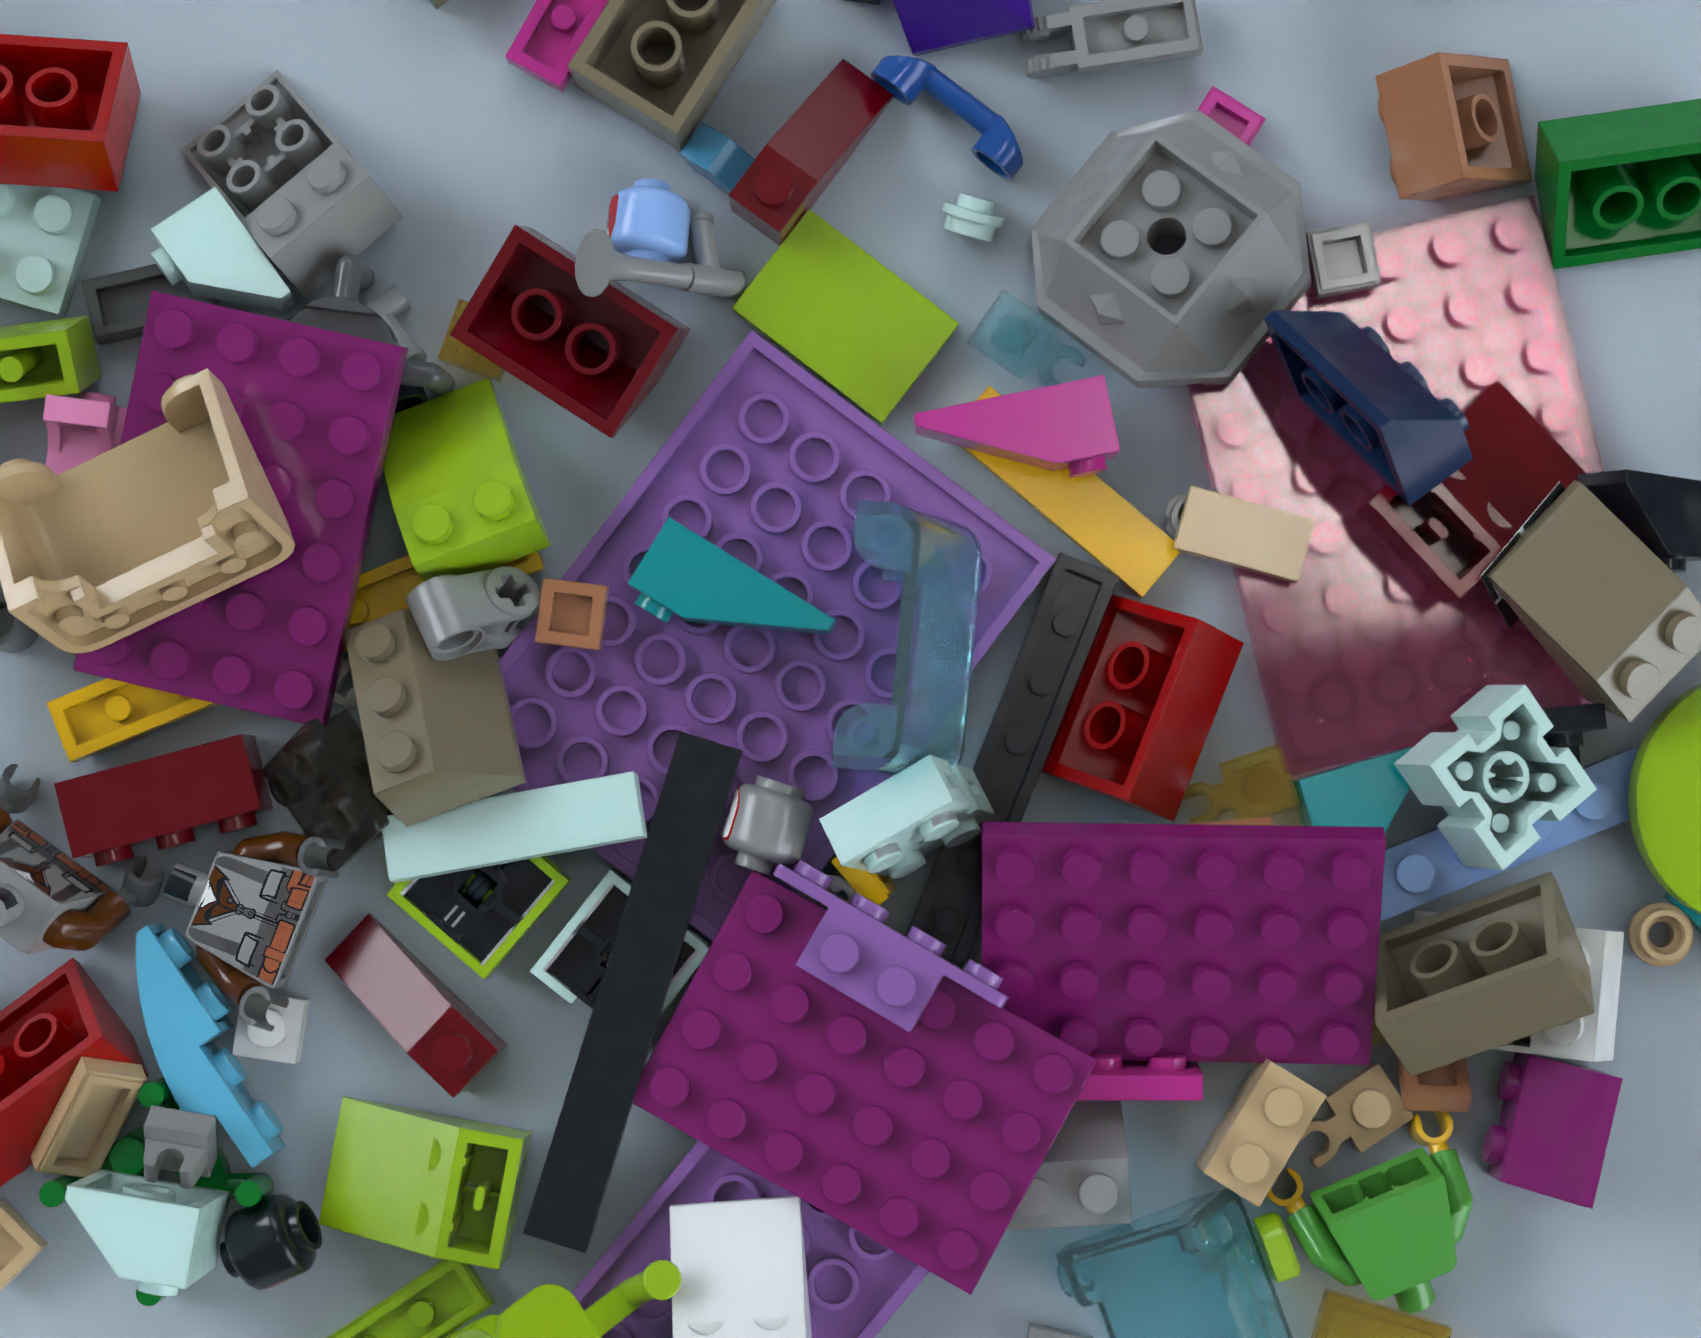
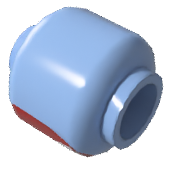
[606,179,691,264]

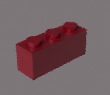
[54,734,273,867]

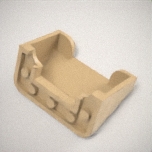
[0,368,295,653]

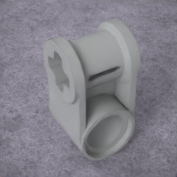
[406,566,540,661]

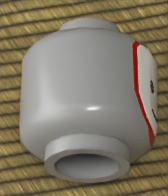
[720,775,814,875]

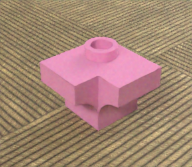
[43,391,127,475]

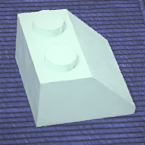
[65,1169,229,1296]

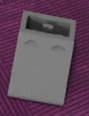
[181,70,403,298]

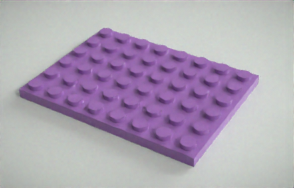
[500,330,1056,941]

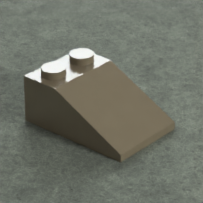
[1487,480,1701,722]

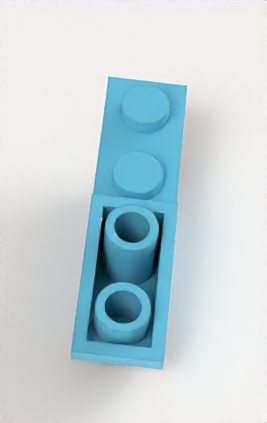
[136,923,286,1168]

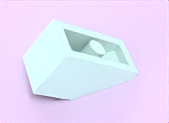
[150,187,294,312]

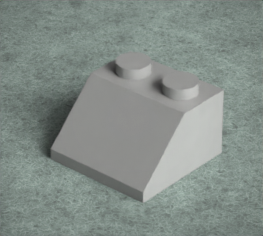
[1006,1100,1133,1231]

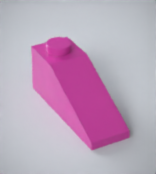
[913,375,1120,478]

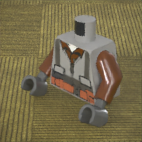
[0,764,165,955]
[163,831,345,1032]

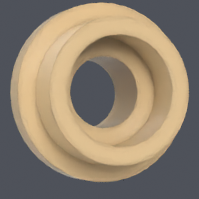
[1627,902,1694,967]

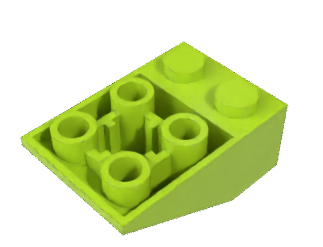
[319,1096,532,1270]

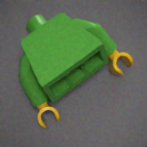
[1267,1111,1473,1313]

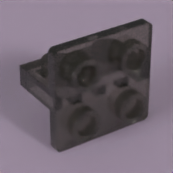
[262,709,394,871]

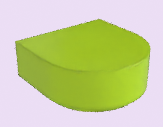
[1252,1211,1301,1283]

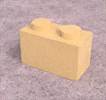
[1194,1058,1327,1207]

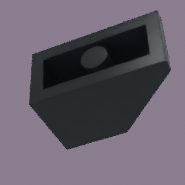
[1577,469,1701,573]

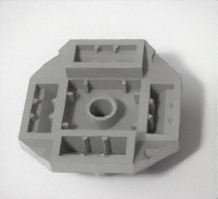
[1031,110,1311,388]

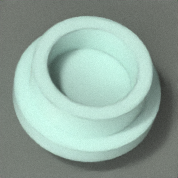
[942,193,1005,242]

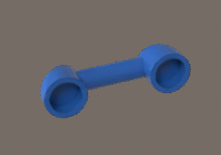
[871,55,1023,181]

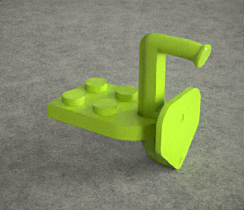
[444,1260,681,1338]

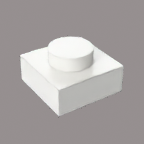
[232,995,310,1064]

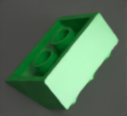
[1535,99,1701,269]

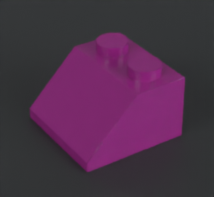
[1482,1052,1623,1209]

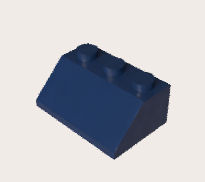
[1264,310,1473,506]

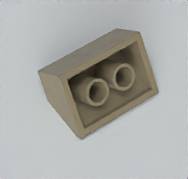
[345,609,526,827]
[1375,872,1595,1077]

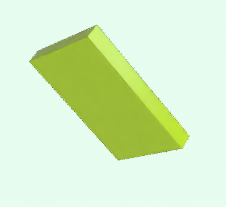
[732,209,959,426]

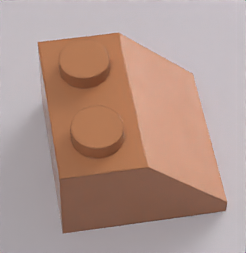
[1375,52,1533,201]

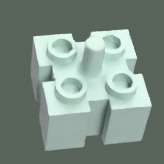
[1394,685,1597,871]

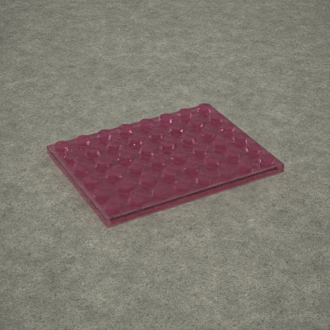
[1187,195,1605,776]

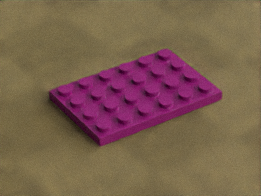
[73,291,408,728]
[982,822,1386,1065]
[633,870,1098,1295]

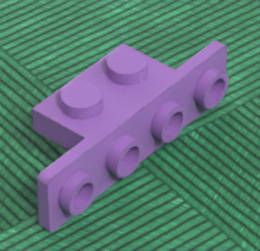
[773,860,1009,1032]

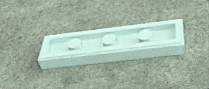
[380,771,648,883]

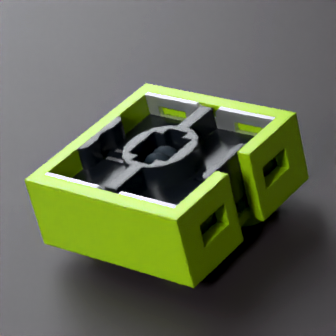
[386,856,573,979]

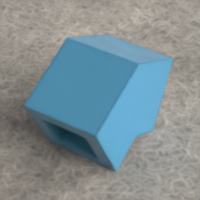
[679,122,755,193]

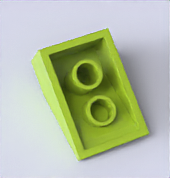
[383,377,551,581]

